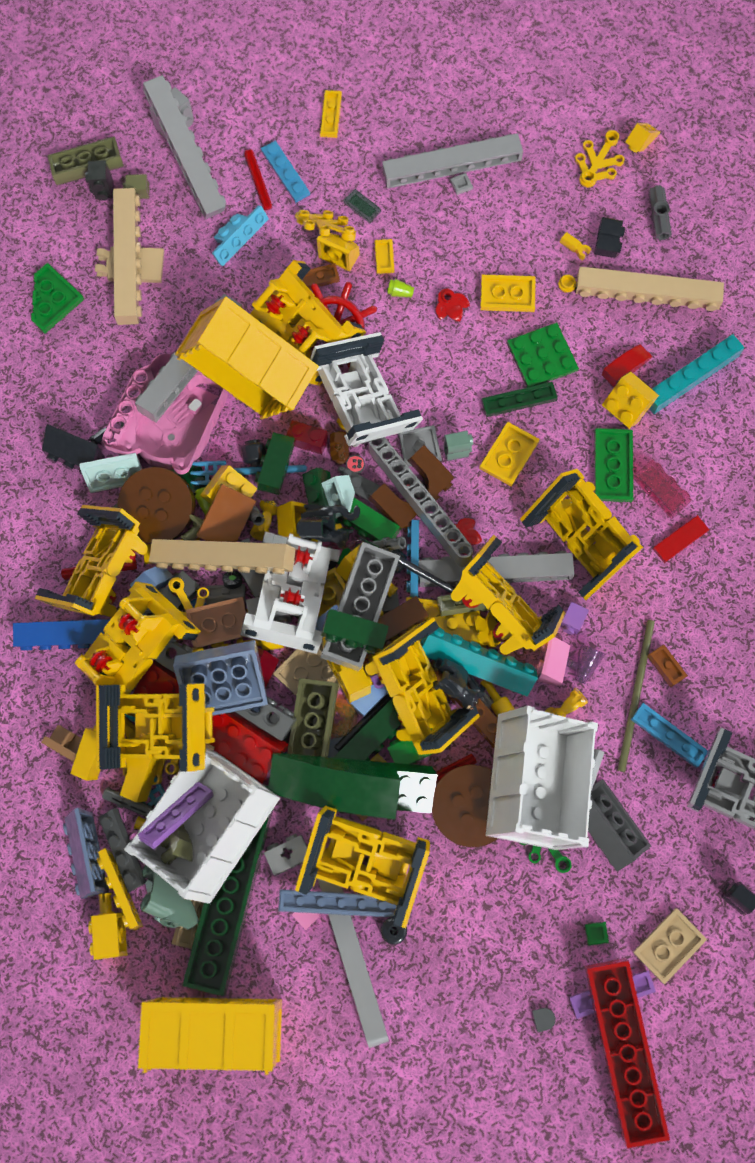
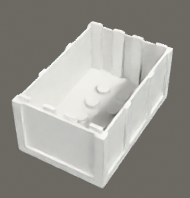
[486,706,598,850]
[124,748,280,904]

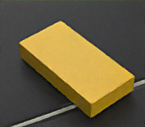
[375,239,394,274]

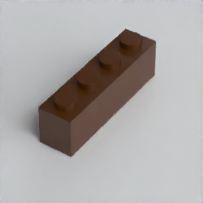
[365,596,429,659]

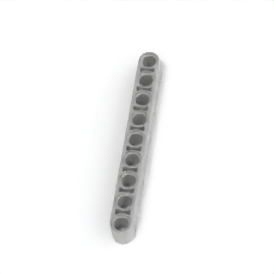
[368,437,473,567]
[318,879,389,1048]

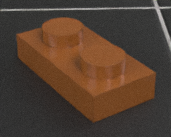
[303,263,340,289]
[647,644,688,688]

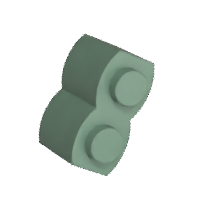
[443,430,473,461]

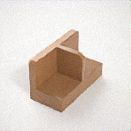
[41,725,82,762]

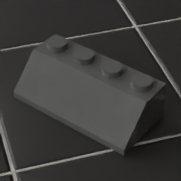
[588,779,651,872]

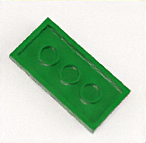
[594,428,633,502]

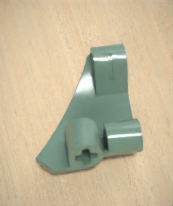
[140,865,199,930]

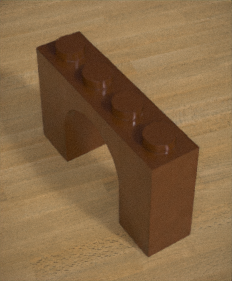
[368,445,455,530]

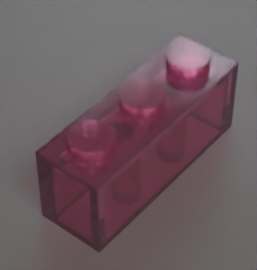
[633,459,692,519]

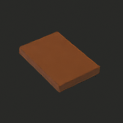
[196,484,256,542]

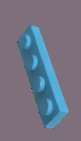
[261,140,310,203]
[406,520,419,598]
[630,703,709,768]

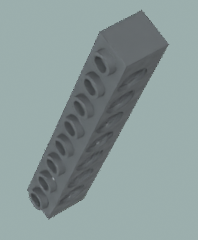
[154,636,297,741]

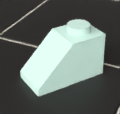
[321,475,355,518]

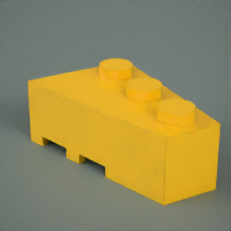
[322,637,373,703]

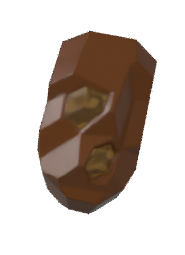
[330,432,349,465]

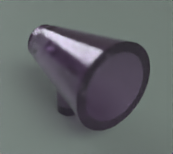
[566,644,606,684]

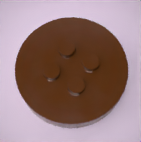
[117,467,196,543]
[432,764,498,848]

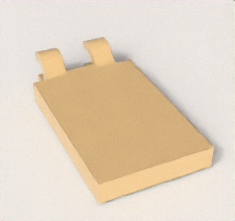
[95,246,165,283]

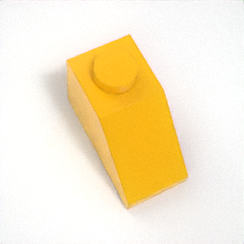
[625,123,661,153]

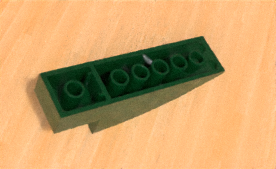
[268,753,437,819]

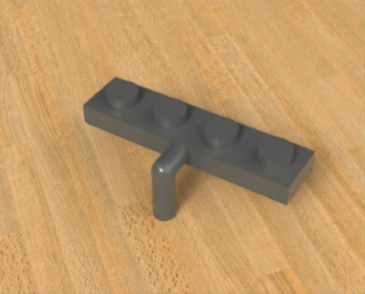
[98,808,146,892]

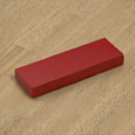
[653,515,710,564]

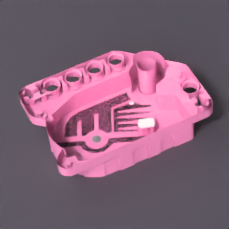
[102,354,229,474]

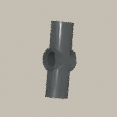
[649,185,672,240]

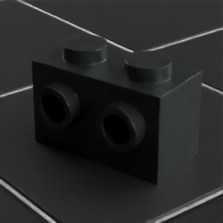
[85,160,113,201]

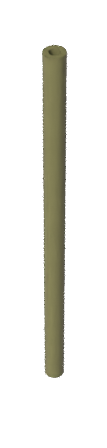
[617,620,655,773]

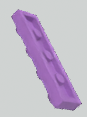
[138,782,214,850]
[569,971,656,1019]

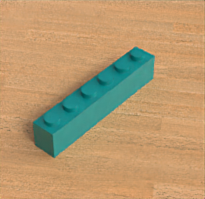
[649,334,745,415]
[420,628,538,697]

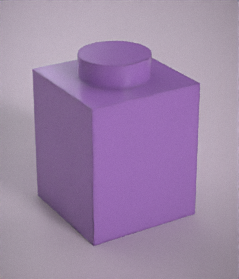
[560,602,589,635]

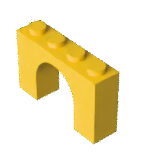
[70,725,161,803]

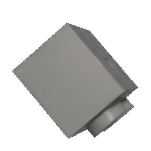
[264,834,307,876]

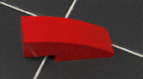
[601,344,653,387]

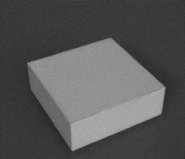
[450,173,473,195]

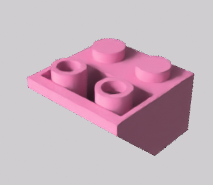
[536,638,570,686]

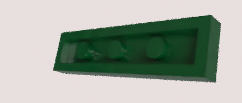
[481,382,558,418]

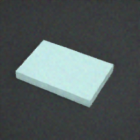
[80,453,142,493]

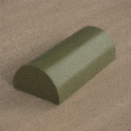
[48,136,124,186]
[287,678,339,757]

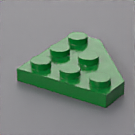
[31,263,85,334]

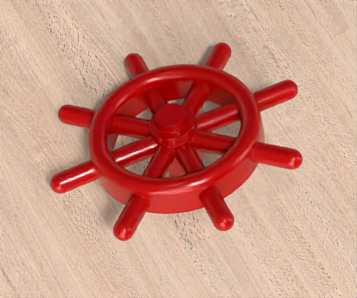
[311,282,377,368]

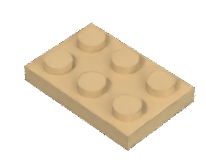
[632,908,707,984]

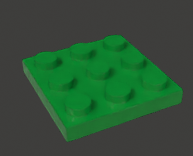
[507,323,579,387]

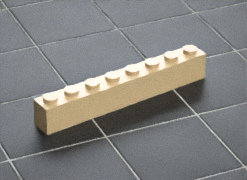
[113,188,142,325]
[575,267,724,311]
[149,539,296,575]

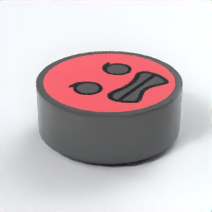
[346,455,365,474]

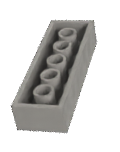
[320,542,400,671]

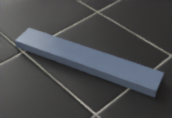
[278,889,396,918]

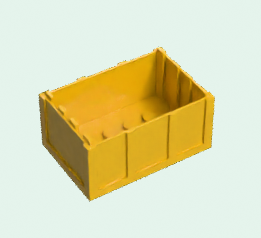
[175,297,319,420]
[138,997,282,1075]

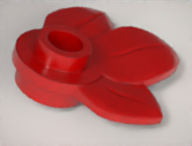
[435,289,470,321]
[449,518,482,554]

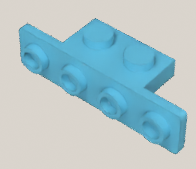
[212,206,269,266]

